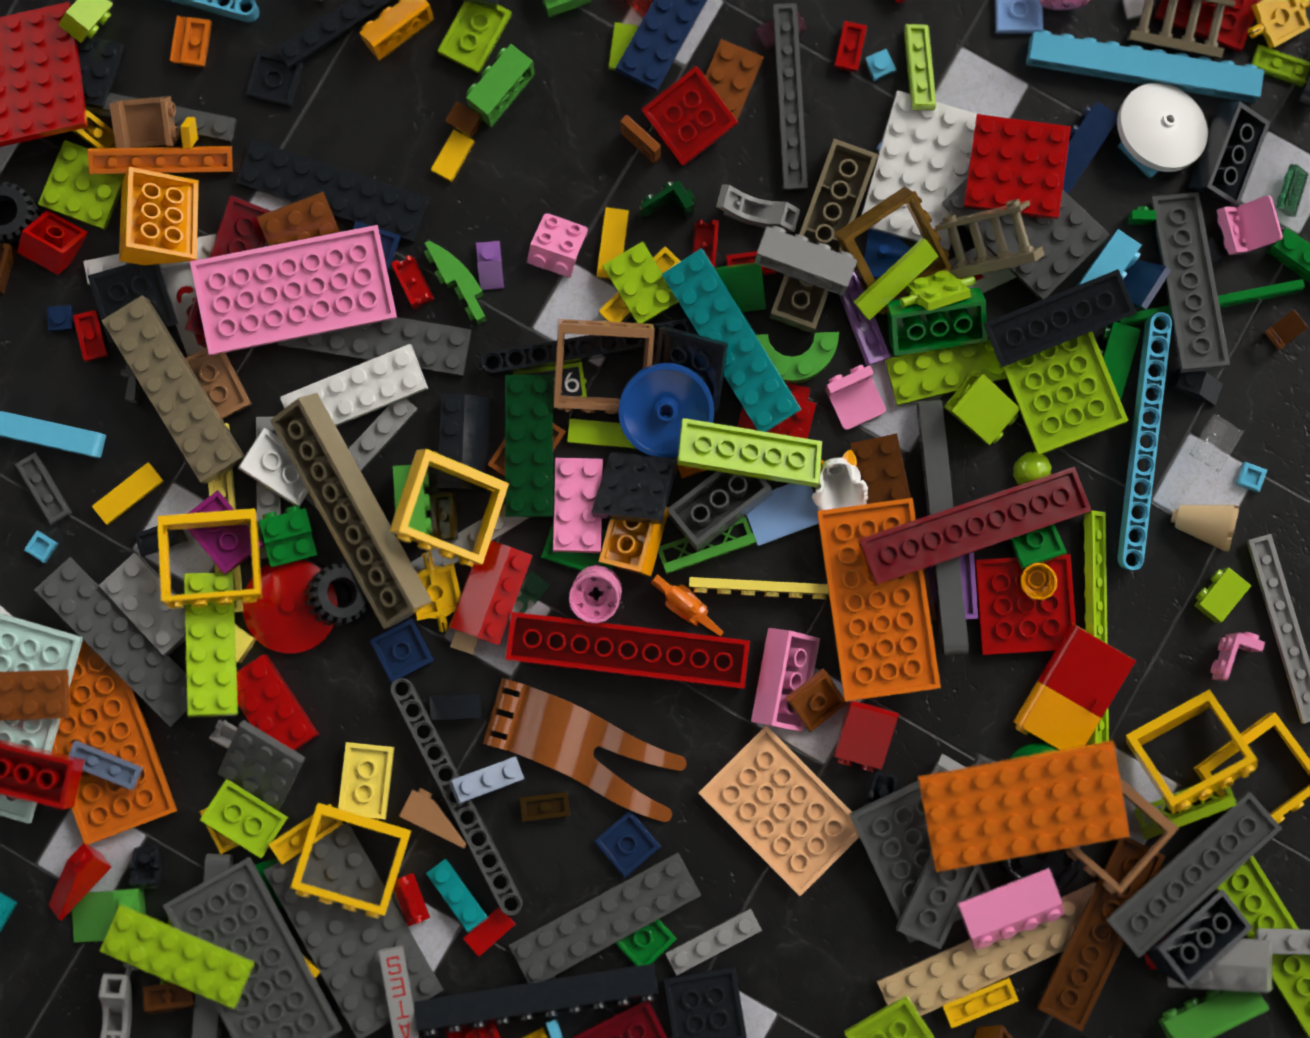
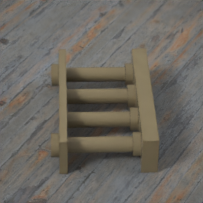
[1127,0,1235,59]
[935,199,1045,279]

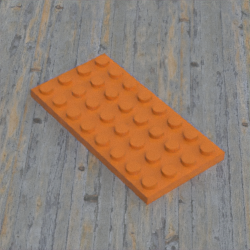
[817,498,941,701]
[52,642,178,845]
[918,741,1130,872]

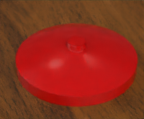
[243,560,339,654]

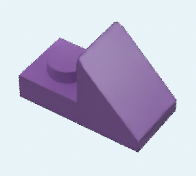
[476,241,504,291]

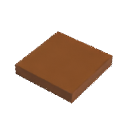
[620,115,661,164]
[785,669,847,732]

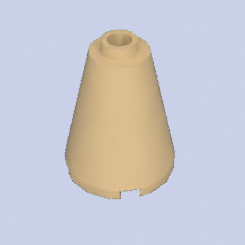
[1171,505,1240,552]

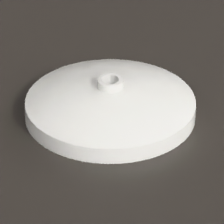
[1117,83,1208,172]

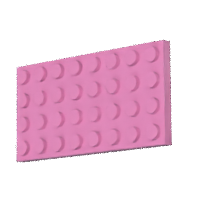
[190,225,397,356]

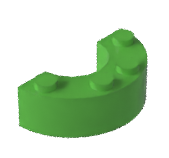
[756,332,839,384]

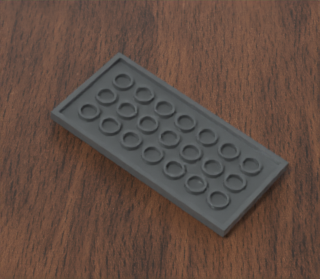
[263,822,443,1038]
[163,857,342,1038]

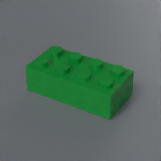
[887,287,988,356]

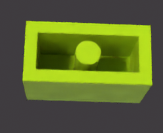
[58,0,113,43]
[1194,568,1251,623]

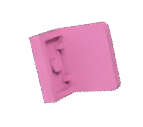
[1217,196,1283,255]
[527,214,588,278]
[825,365,886,430]
[1211,632,1265,681]

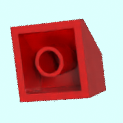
[17,210,88,275]

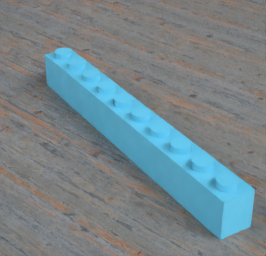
[1026,30,1264,103]

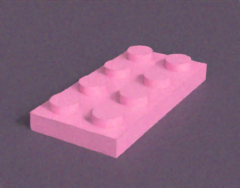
[553,458,603,553]

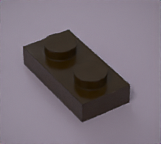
[430,491,458,541]
[520,791,570,822]

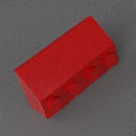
[449,540,533,645]

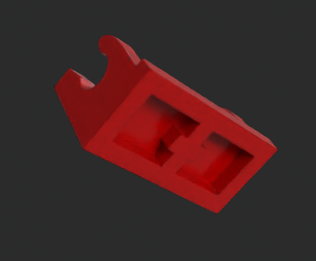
[692,220,719,268]
[391,255,435,309]

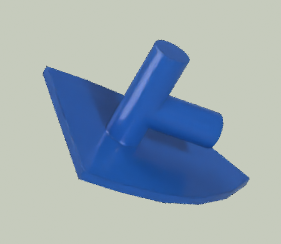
[864,229,911,277]

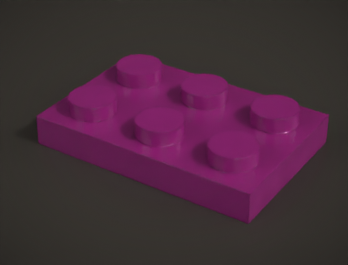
[187,490,263,576]

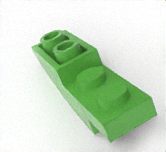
[424,241,486,325]

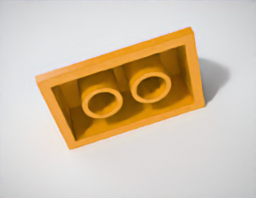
[359,0,434,60]
[598,507,668,577]

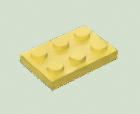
[338,742,395,819]

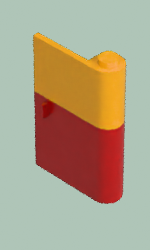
[1013,623,1136,750]

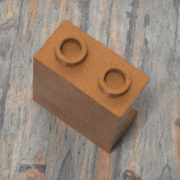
[109,96,179,148]

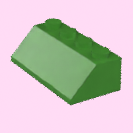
[1158,989,1269,1038]

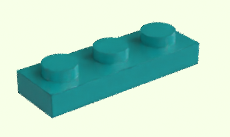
[426,859,488,932]

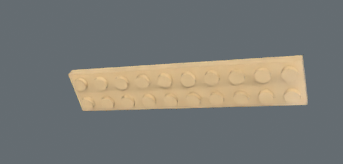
[877,882,1096,1016]

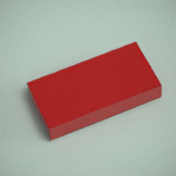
[463,906,516,956]

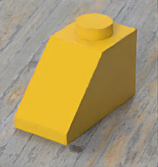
[73,110,116,148]

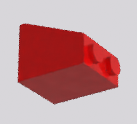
[833,701,899,773]

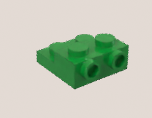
[258,505,317,568]

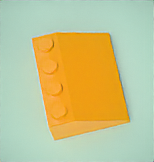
[119,167,198,265]

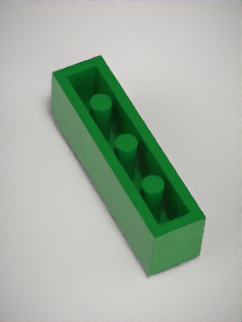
[1266,227,1310,283]
[1100,322,1141,401]

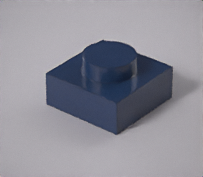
[47,305,74,332]

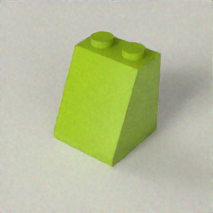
[943,371,1020,445]

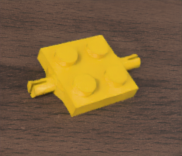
[1248,0,1310,48]
[416,552,461,632]

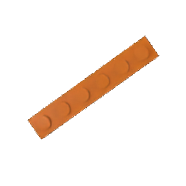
[87,146,233,174]

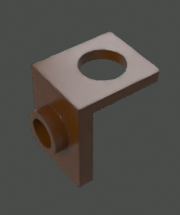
[1265,309,1308,351]

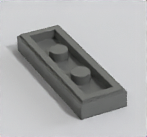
[15,452,72,525]

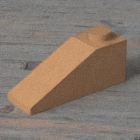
[400,788,468,848]

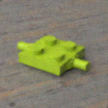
[900,270,976,311]

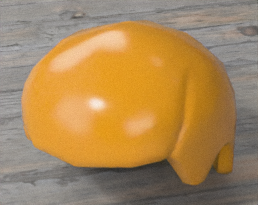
[1020,563,1057,600]

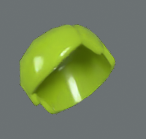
[1013,451,1052,485]

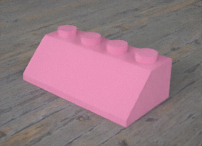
[751,628,820,732]
[958,868,1065,949]

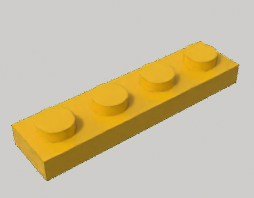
[598,246,681,322]

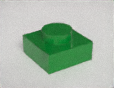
[1128,206,1156,225]

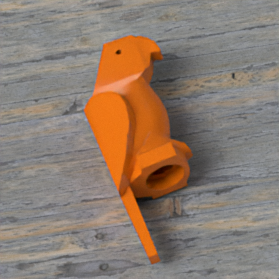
[651,574,724,636]

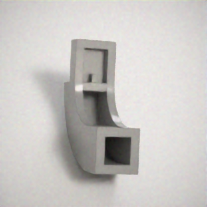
[716,184,800,232]
[99,974,132,1038]

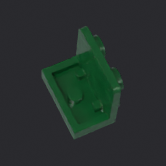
[639,181,696,219]

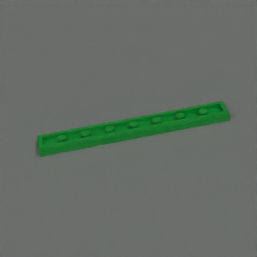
[1116,279,1305,326]

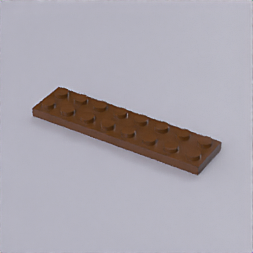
[850,433,937,621]
[1036,837,1165,1031]

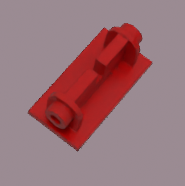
[394,873,430,927]

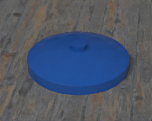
[619,363,714,458]

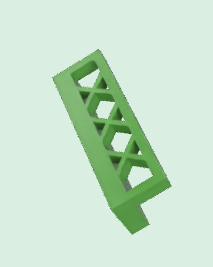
[658,517,756,575]

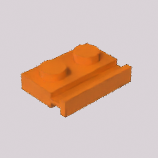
[170,16,212,68]

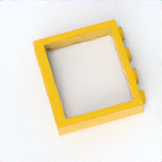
[389,449,509,567]
[157,509,262,609]
[1126,689,1257,814]
[1193,712,1310,824]
[291,803,411,919]

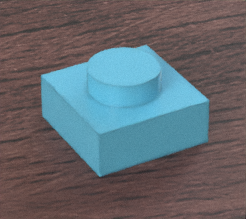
[864,49,896,81]

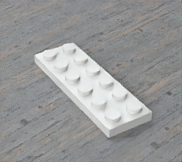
[280,344,428,426]

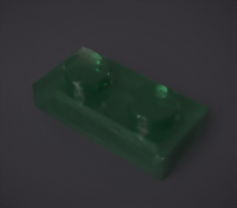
[1276,164,1309,217]

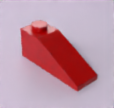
[48,843,112,921]

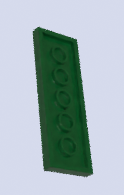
[505,375,553,517]

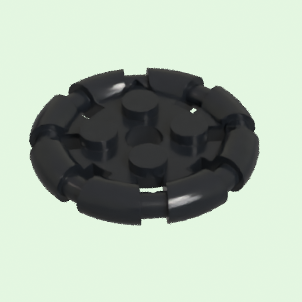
[998,845,1083,890]

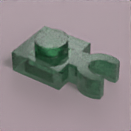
[514,571,550,613]

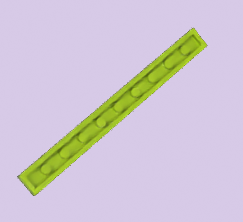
[1083,510,1109,745]

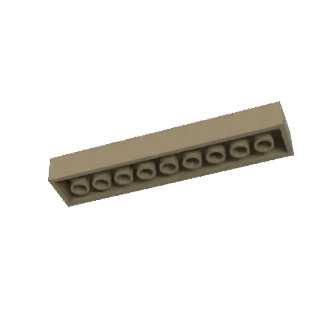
[270,393,432,629]

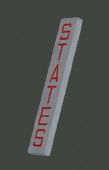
[378,946,419,1038]

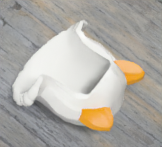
[811,450,868,511]

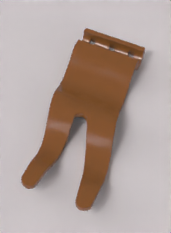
[483,678,687,822]

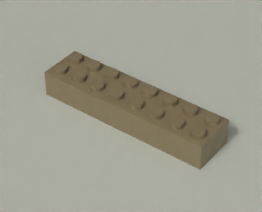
[769,139,878,334]
[102,295,245,484]

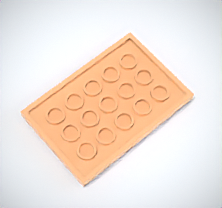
[698,725,859,896]

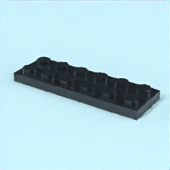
[983,269,1136,368]

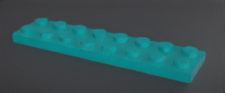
[662,248,802,432]

